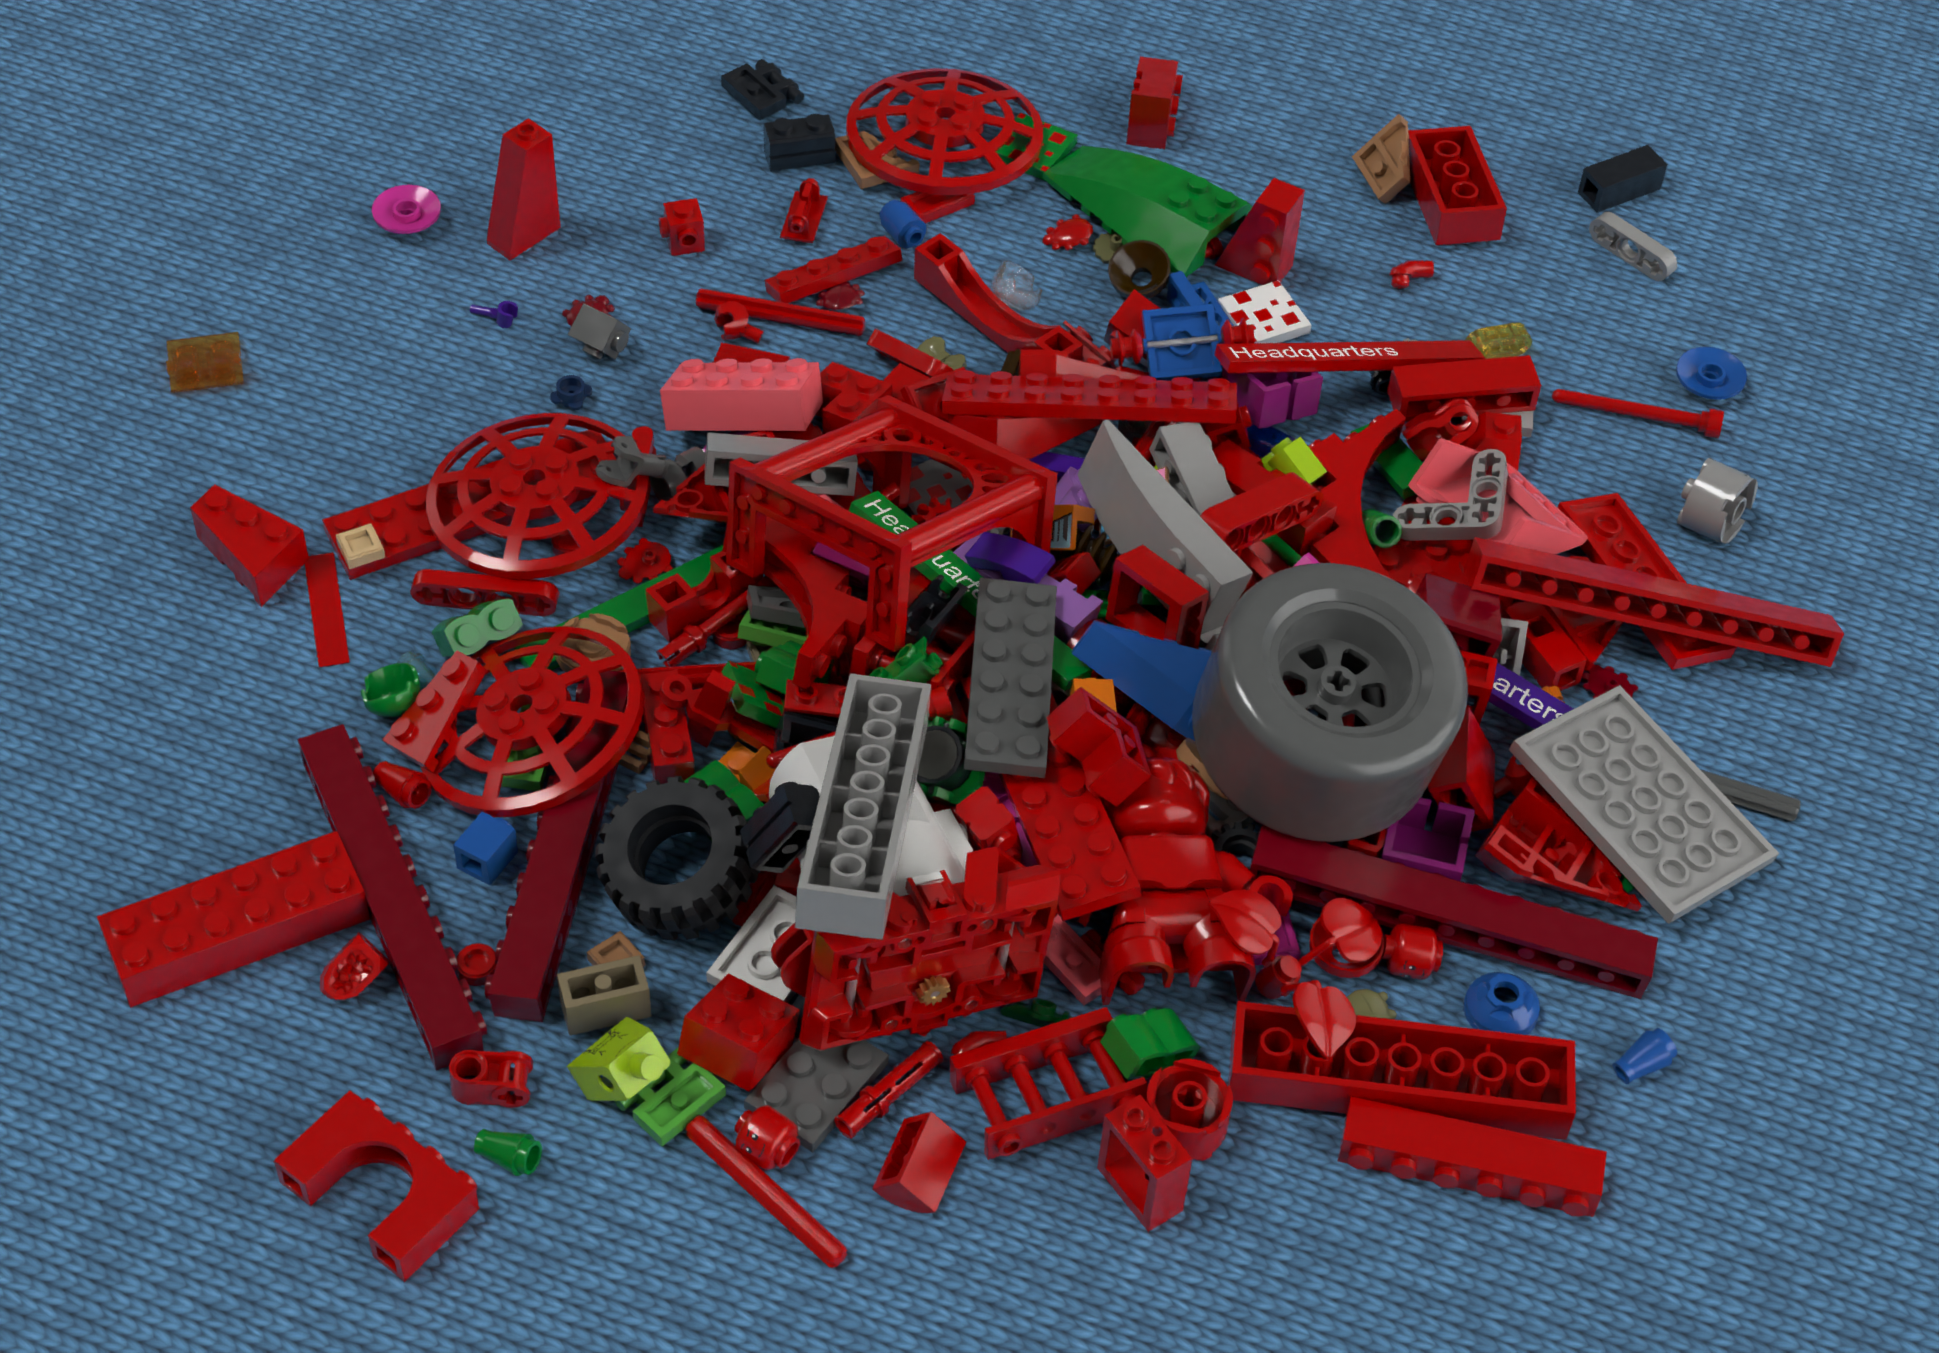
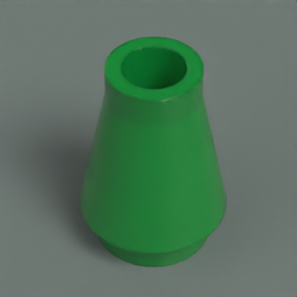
[474,1129,542,1176]

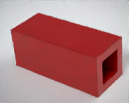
[1502,601,1587,691]

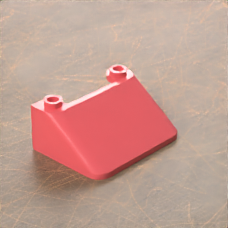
[1408,438,1588,555]

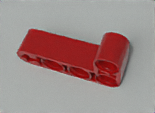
[1200,472,1324,558]

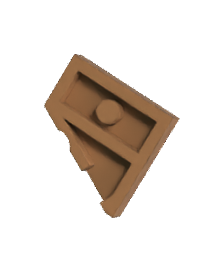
[1352,114,1410,204]

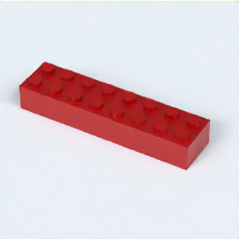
[1228,1001,1576,1140]

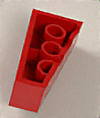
[1213,439,1337,566]

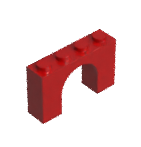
[274,1090,480,1282]

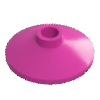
[372,185,441,234]

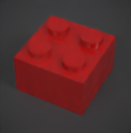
[677,973,800,1092]

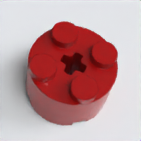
[1145,1059,1233,1161]

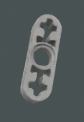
[1589,212,1677,281]

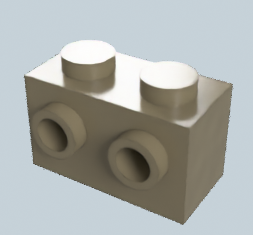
[557,955,652,1036]

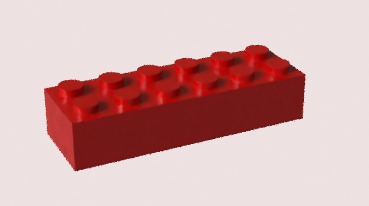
[97,831,370,1008]

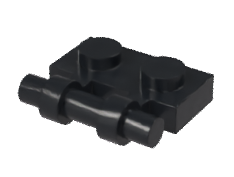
[721,59,804,120]

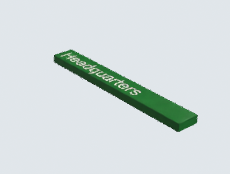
[849,491,1093,691]

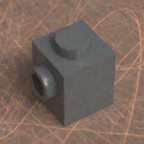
[568,303,631,360]

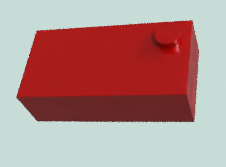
[1408,126,1507,245]

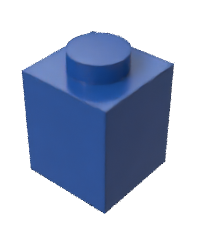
[453,812,518,886]

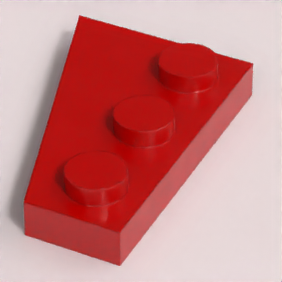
[382,650,487,773]

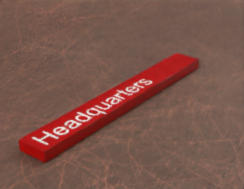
[1214,340,1486,373]

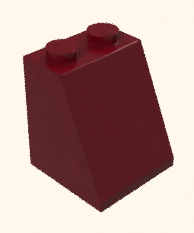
[1415,573,1502,658]

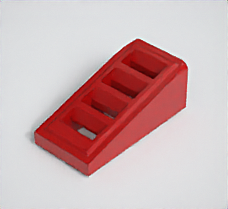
[1048,552,1101,595]

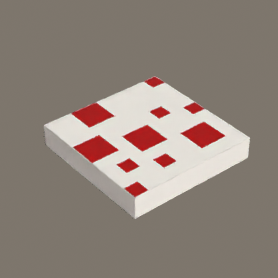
[1218,280,1311,343]

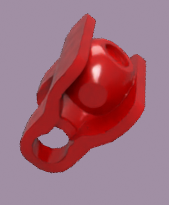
[1402,398,1479,462]

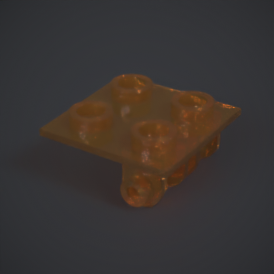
[166,332,244,393]

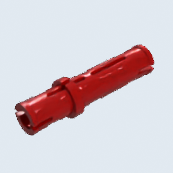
[834,1041,944,1139]

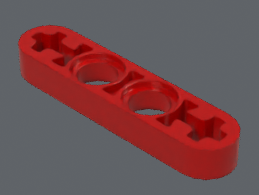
[410,569,560,616]

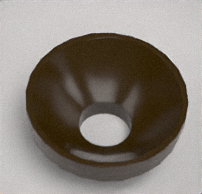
[1108,240,1171,299]

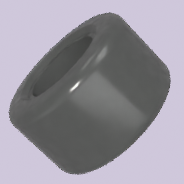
[1192,563,1468,842]

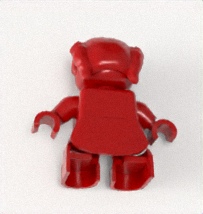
[1054,757,1293,1005]

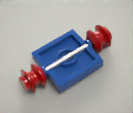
[1110,304,1254,381]

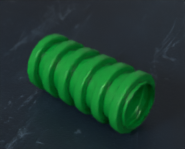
[1362,509,1402,548]

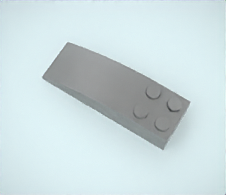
[1077,419,1253,634]

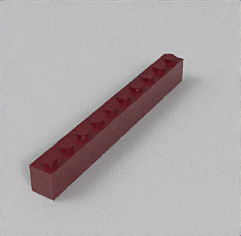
[484,670,628,1022]
[297,724,488,1071]
[1249,825,1658,999]

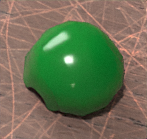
[361,663,421,717]

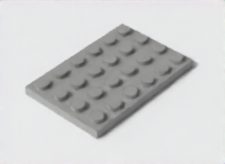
[1509,685,1779,924]

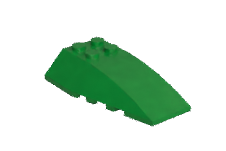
[1043,146,1252,277]

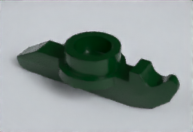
[1001,998,1072,1027]

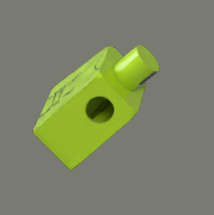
[567,1017,671,1101]

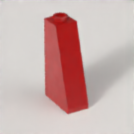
[487,118,561,261]

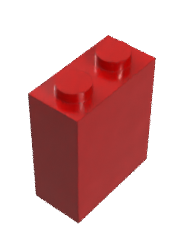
[1428,706,1495,832]

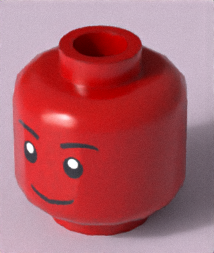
[1381,923,1443,980]
[734,1105,801,1170]

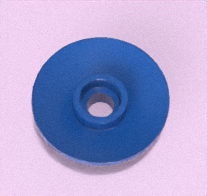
[1676,347,1747,400]

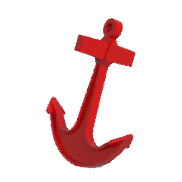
[659,670,775,753]

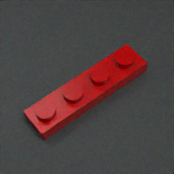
[765,236,902,303]

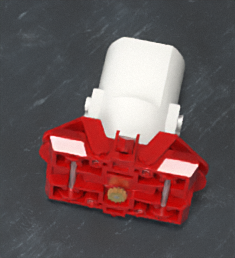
[769,736,1061,1050]

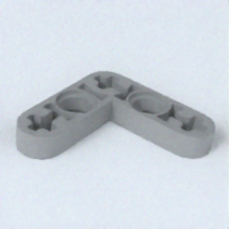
[1393,449,1508,541]

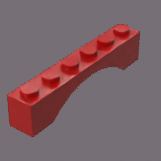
[914,233,1084,361]

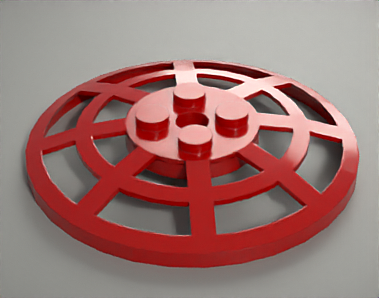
[846,68,1043,195]
[426,413,650,579]
[420,626,645,817]

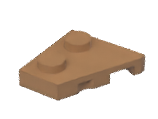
[835,131,920,189]

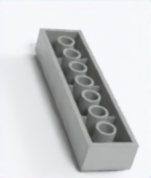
[795,674,931,940]

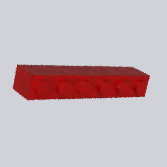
[1337,1096,1607,1217]

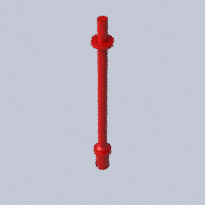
[656,482,901,667]

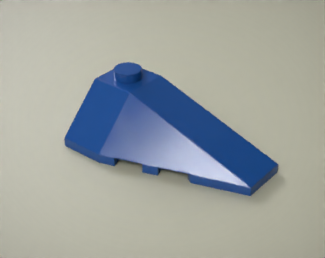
[1071,620,1212,741]

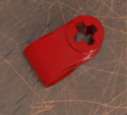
[449,1050,534,1108]

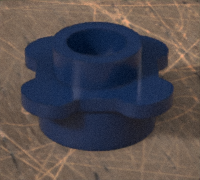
[550,375,592,410]

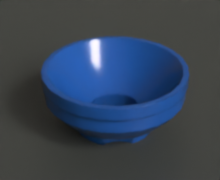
[1463,972,1540,1035]

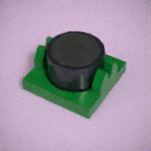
[916,716,985,807]

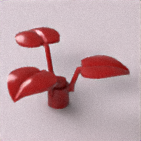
[1207,890,1382,1059]

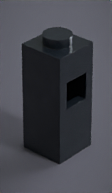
[1578,145,1668,213]

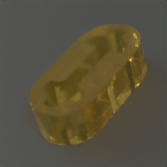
[1465,322,1532,359]

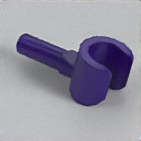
[470,301,518,329]

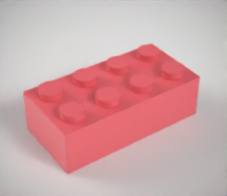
[660,358,824,431]

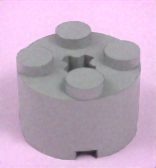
[1677,458,1758,544]

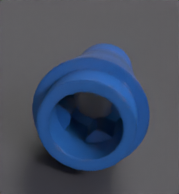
[1612,1028,1677,1084]

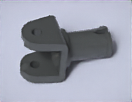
[595,436,669,487]

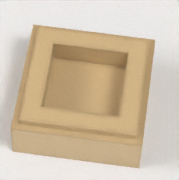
[335,523,385,569]

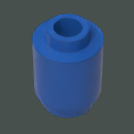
[879,200,927,248]

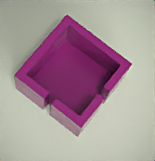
[1221,367,1323,428]
[1381,798,1475,881]

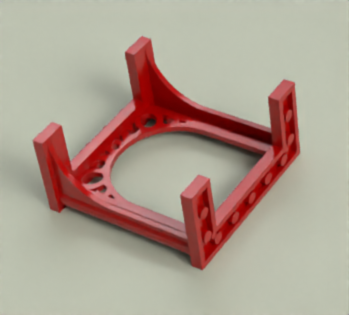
[726,395,1058,652]

